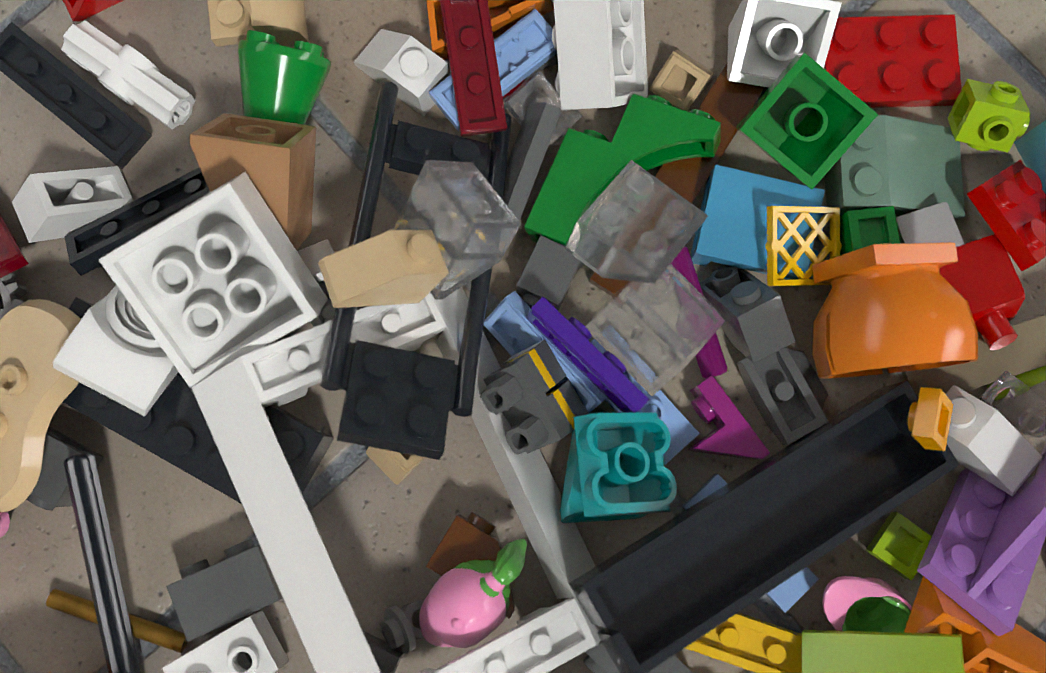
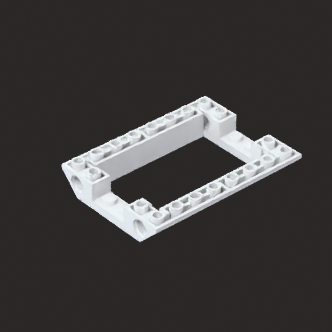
[192,281,605,673]

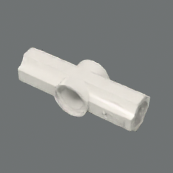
[61,20,196,130]

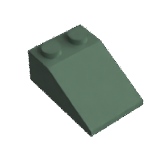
[825,115,965,219]

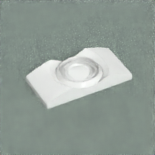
[53,285,178,416]

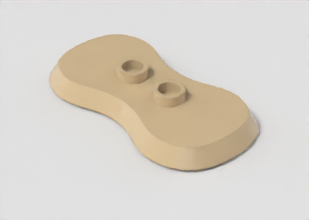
[0,299,81,512]

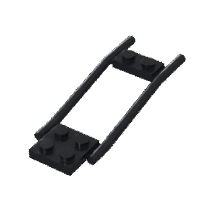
[321,82,512,460]

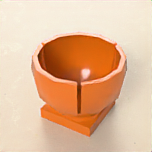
[812,242,978,379]

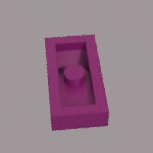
[688,375,770,460]

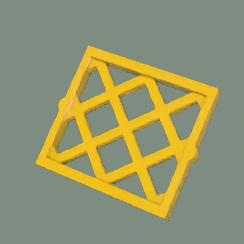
[765,206,842,286]

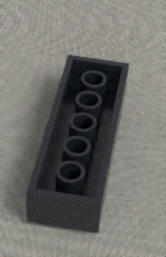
[63,297,334,504]

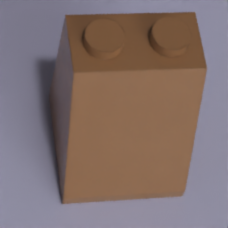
[190,113,316,251]

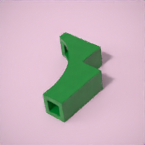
[524,93,721,251]

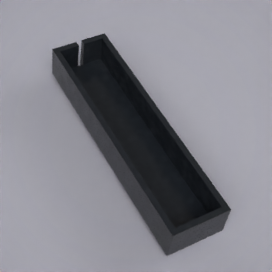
[569,380,960,673]

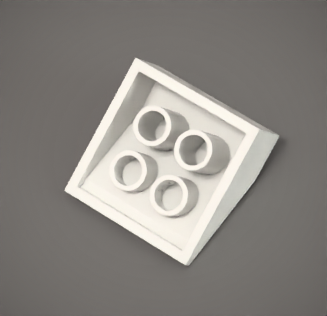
[99,172,328,387]

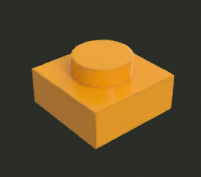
[908,387,954,451]

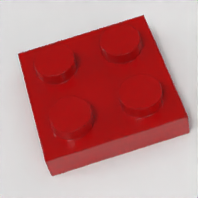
[967,159,1046,271]

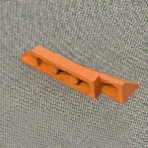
[904,576,1046,673]

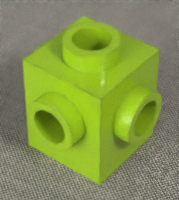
[947,79,1030,153]

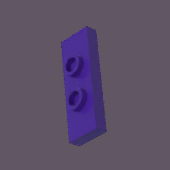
[526,297,649,413]

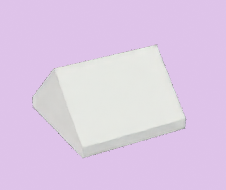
[727,0,842,87]

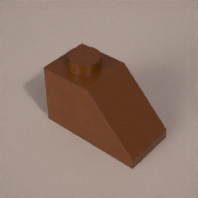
[426,512,515,619]

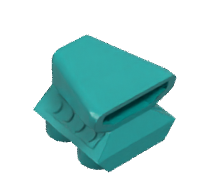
[560,412,677,523]

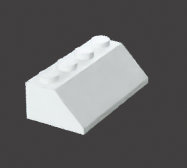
[552,0,648,110]

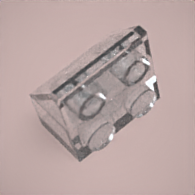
[394,160,521,300]
[565,160,708,284]
[585,252,726,396]

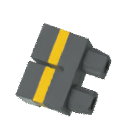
[480,339,589,455]

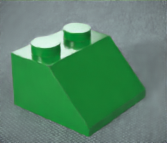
[736,52,878,190]

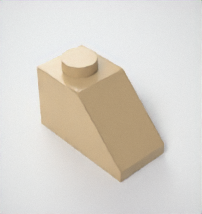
[318,230,449,308]

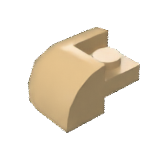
[207,0,309,47]

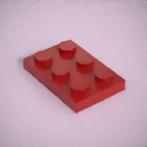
[824,14,962,108]

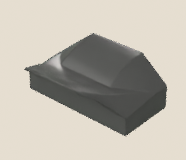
[737,347,829,445]

